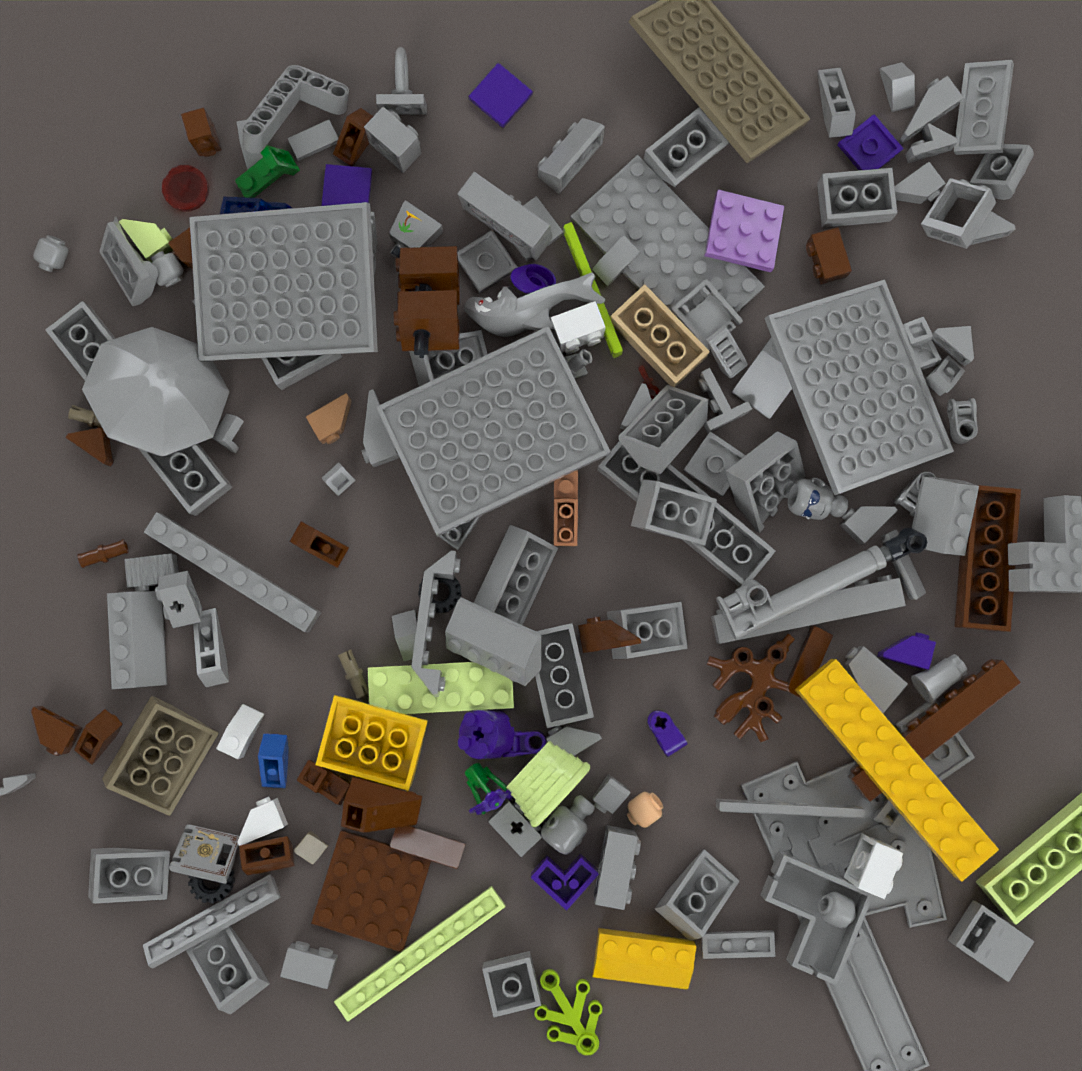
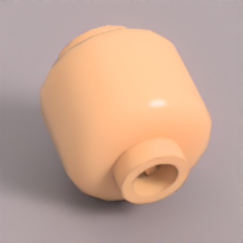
[627,792,663,828]

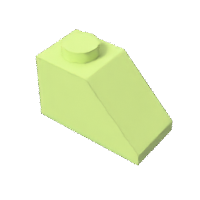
[119,219,173,263]

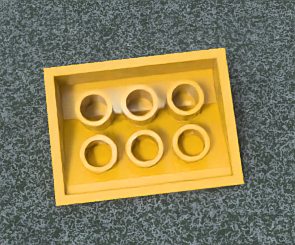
[315,695,428,791]

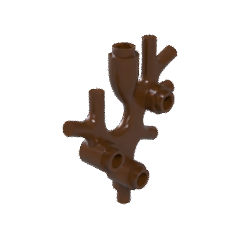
[707,634,795,743]

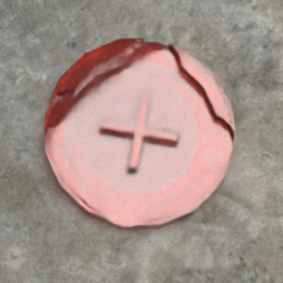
[162,165,209,212]

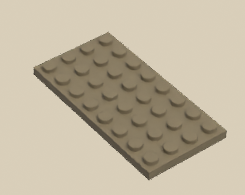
[629,0,810,163]

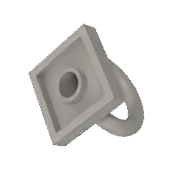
[376,47,427,115]

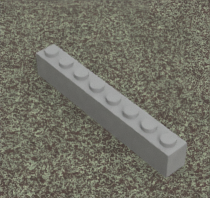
[144,512,322,633]
[711,575,906,644]

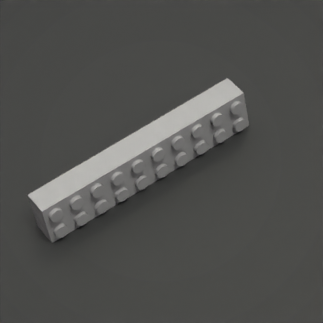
[45,301,233,516]

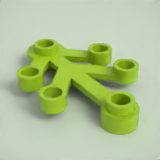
[534,969,603,1056]

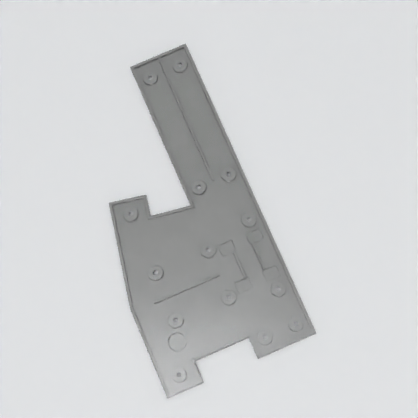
[741,760,947,1071]

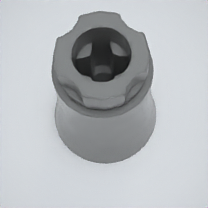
[911,654,967,704]

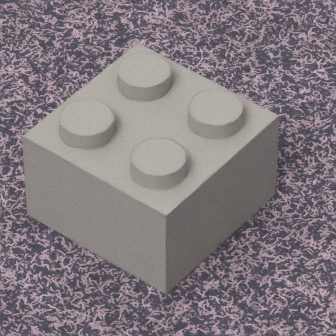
[364,107,422,173]
[482,951,541,1017]

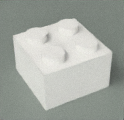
[551,301,606,354]
[844,833,903,899]

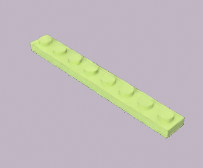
[334,886,506,1022]

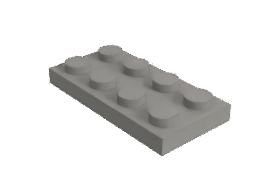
[954,60,1014,155]

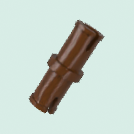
[77,539,129,568]

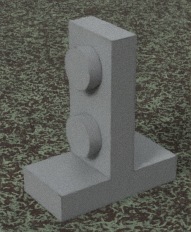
[698,368,752,433]

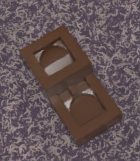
[297,760,350,805]

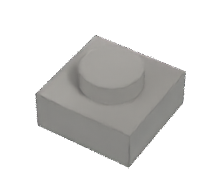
[322,463,356,496]

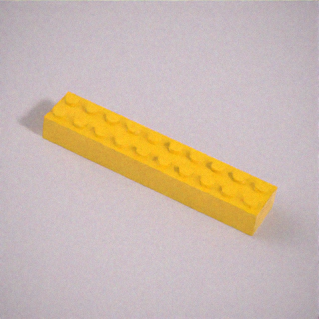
[795,659,999,882]

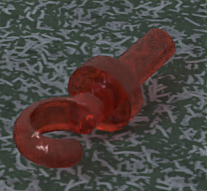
[638,365,660,399]

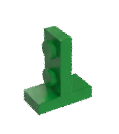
[235,145,300,201]

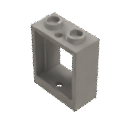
[921,178,996,249]

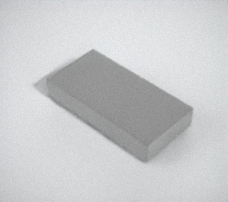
[288,120,338,161]

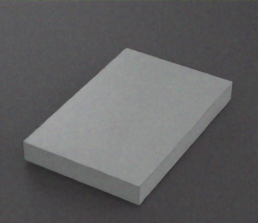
[894,700,975,781]

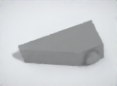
[817,68,856,138]
[899,76,964,144]
[361,389,400,467]
[193,608,229,687]

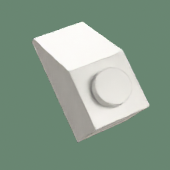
[216,704,264,759]
[237,797,288,846]

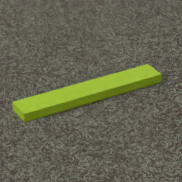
[563,222,623,358]

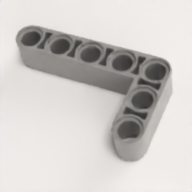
[243,65,349,153]

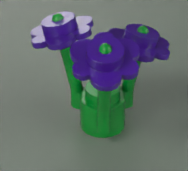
[464,763,514,815]

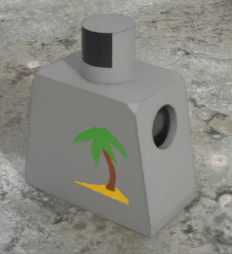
[389,200,443,259]

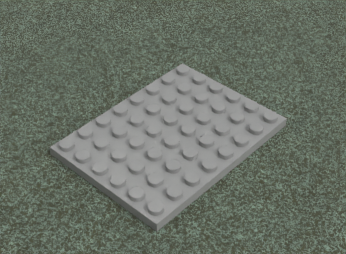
[190,202,378,361]
[764,279,954,496]
[376,326,611,536]

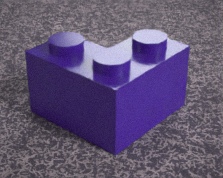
[531,853,599,911]

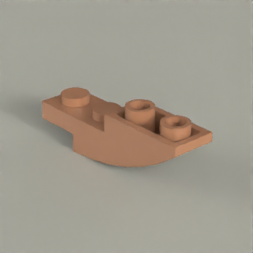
[554,470,578,546]

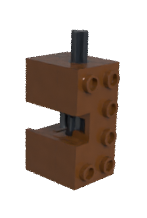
[394,246,460,358]

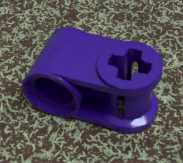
[647,710,688,757]
[502,730,547,757]

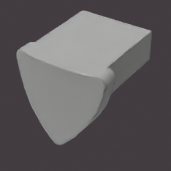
[212,414,244,454]

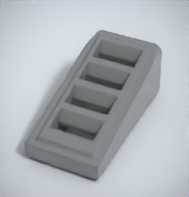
[706,325,748,378]

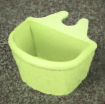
[506,741,590,827]

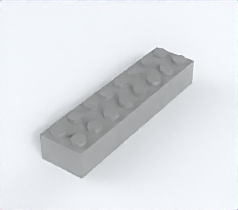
[597,441,776,587]

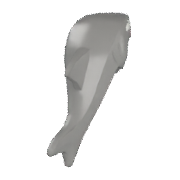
[463,272,605,337]

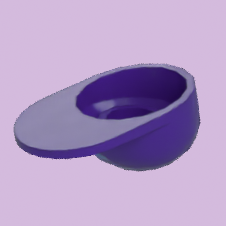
[510,264,556,294]

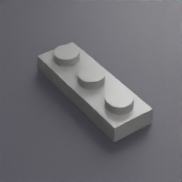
[701,930,775,959]

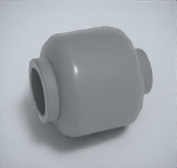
[33,235,69,272]
[151,251,184,288]
[818,892,856,928]

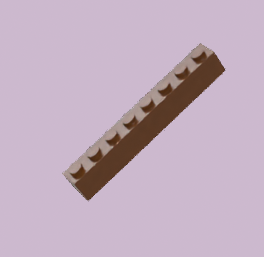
[847,659,1021,802]

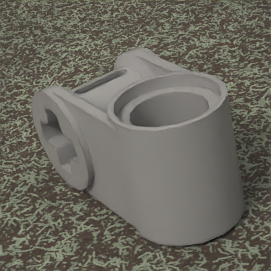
[947,398,978,444]
[894,472,936,517]

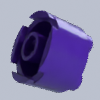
[458,710,515,759]

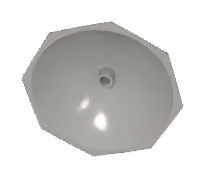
[82,327,230,457]

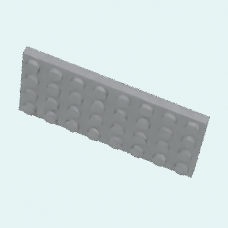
[570,155,765,342]

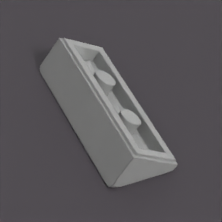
[881,530,926,600]

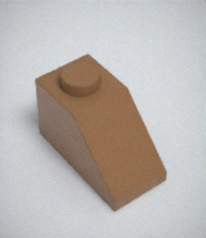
[306,393,352,444]

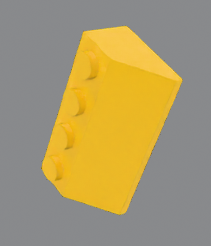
[593,928,696,989]

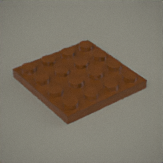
[311,829,431,952]

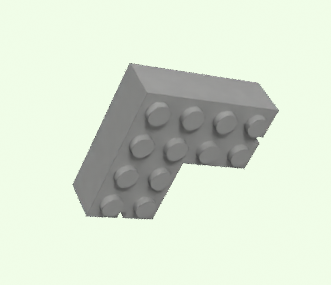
[1008,495,1082,593]
[760,851,873,986]

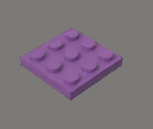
[704,190,784,272]

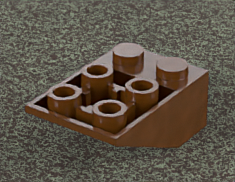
[341,777,423,833]

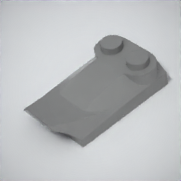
[99,217,158,306]

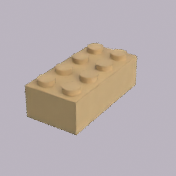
[610,284,710,387]

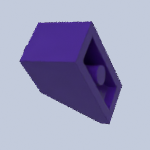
[877,632,936,670]

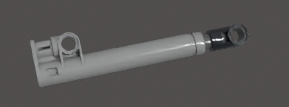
[716,527,928,640]

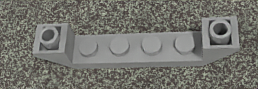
[411,551,461,697]

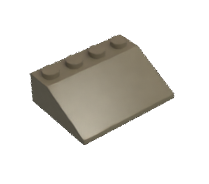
[102,695,219,816]

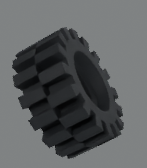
[418,576,462,613]
[188,858,235,904]

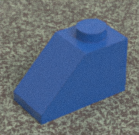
[258,734,289,788]

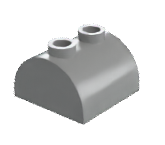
[970,144,1034,200]

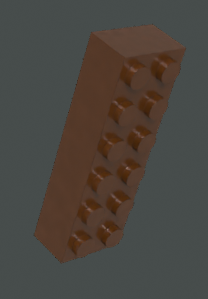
[955,485,1021,632]

